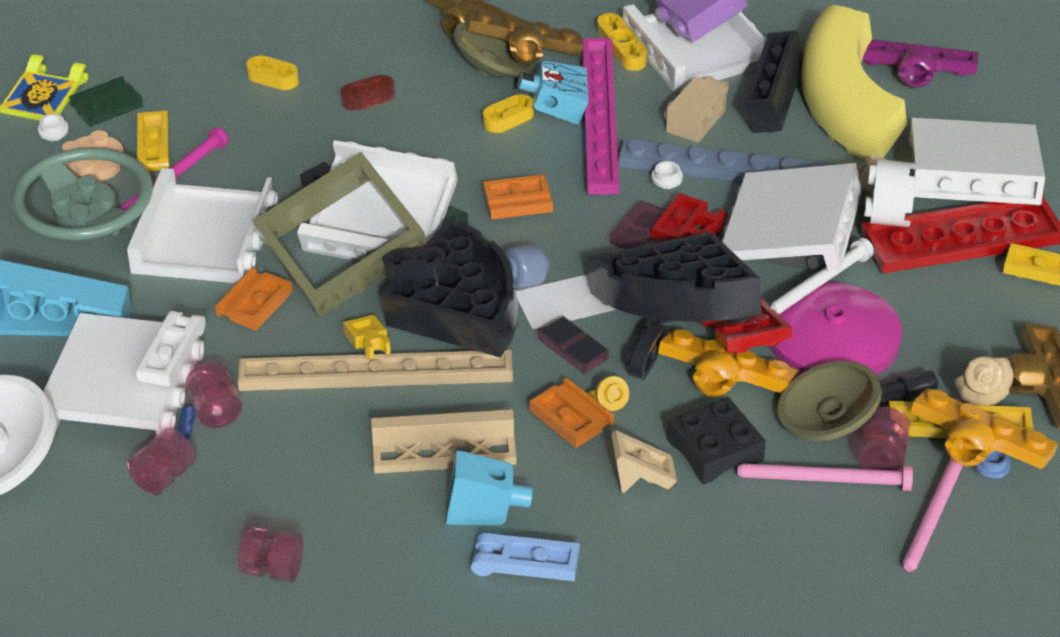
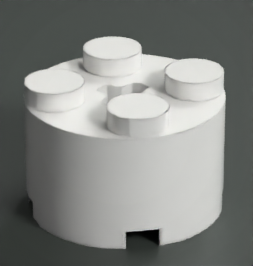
[864,159,916,227]

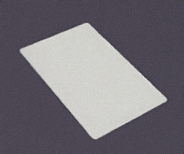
[516,274,617,329]

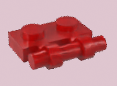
[651,193,728,242]

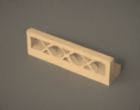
[371,409,517,474]

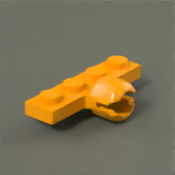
[658,330,799,397]
[910,388,1058,469]

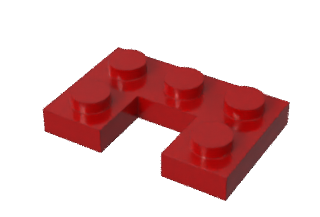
[698,297,792,353]

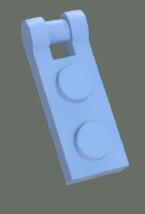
[471,533,580,581]

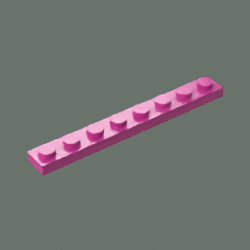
[583,38,619,195]

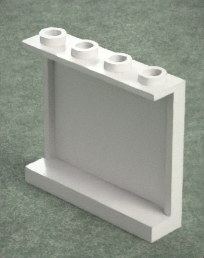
[623,4,767,93]
[909,118,1045,205]
[297,140,458,262]
[723,163,863,270]
[127,168,278,283]
[43,313,204,446]

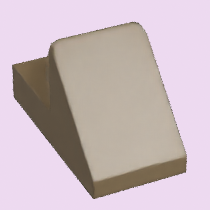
[611,430,677,493]

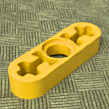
[597,13,647,71]

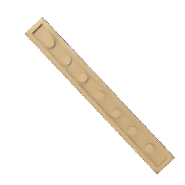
[238,350,513,391]

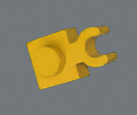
[343,315,391,359]

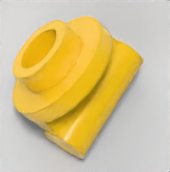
[588,376,629,411]

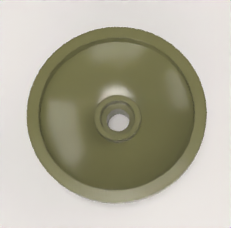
[454,22,535,78]
[778,361,882,442]

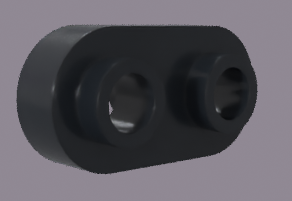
[625,321,667,380]

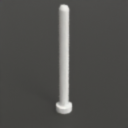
[770,238,874,314]

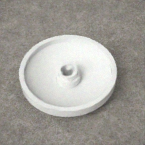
[0,375,56,495]

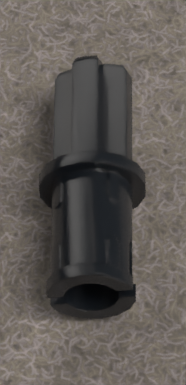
[878,370,938,407]

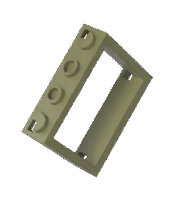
[252,152,427,318]

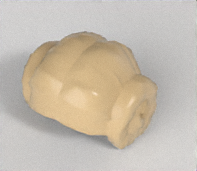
[954,355,1014,405]

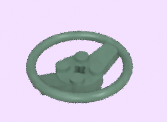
[12,147,153,241]

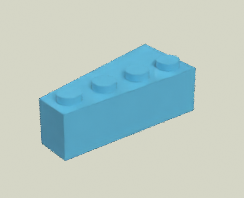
[0,260,132,336]

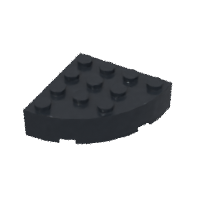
[380,219,518,358]
[588,232,762,323]

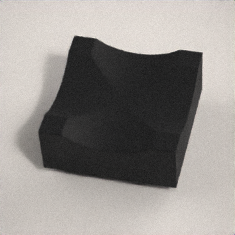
[667,396,766,485]

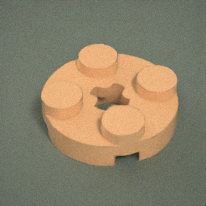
[62,130,124,182]

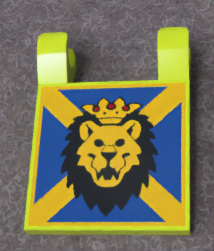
[0,54,89,120]

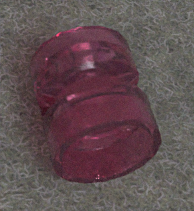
[186,362,242,428]
[858,407,911,471]
[127,428,196,495]
[238,526,304,582]

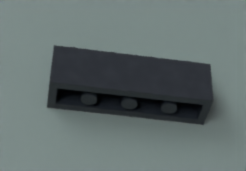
[744,30,803,133]

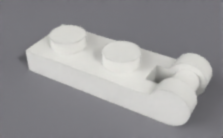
[136,310,206,387]

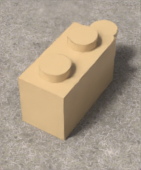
[664,76,729,143]

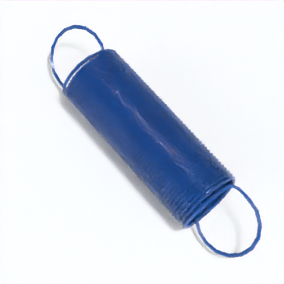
[177,402,196,445]

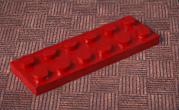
[861,195,1060,274]

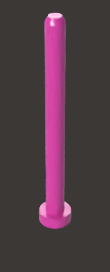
[119,127,229,211]

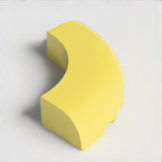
[801,5,907,161]

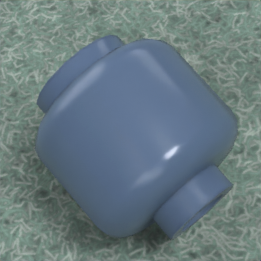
[504,244,550,288]

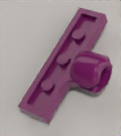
[862,39,979,88]

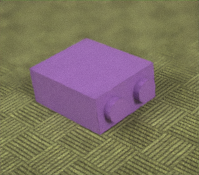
[655,0,748,43]

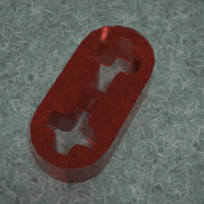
[340,75,395,111]

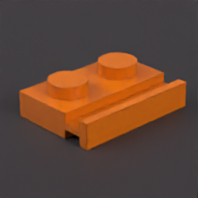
[483,174,553,220]
[215,267,293,331]
[529,378,614,448]

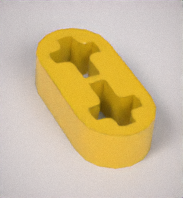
[246,55,299,90]
[483,94,534,133]

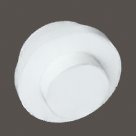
[38,114,69,141]
[652,161,683,189]

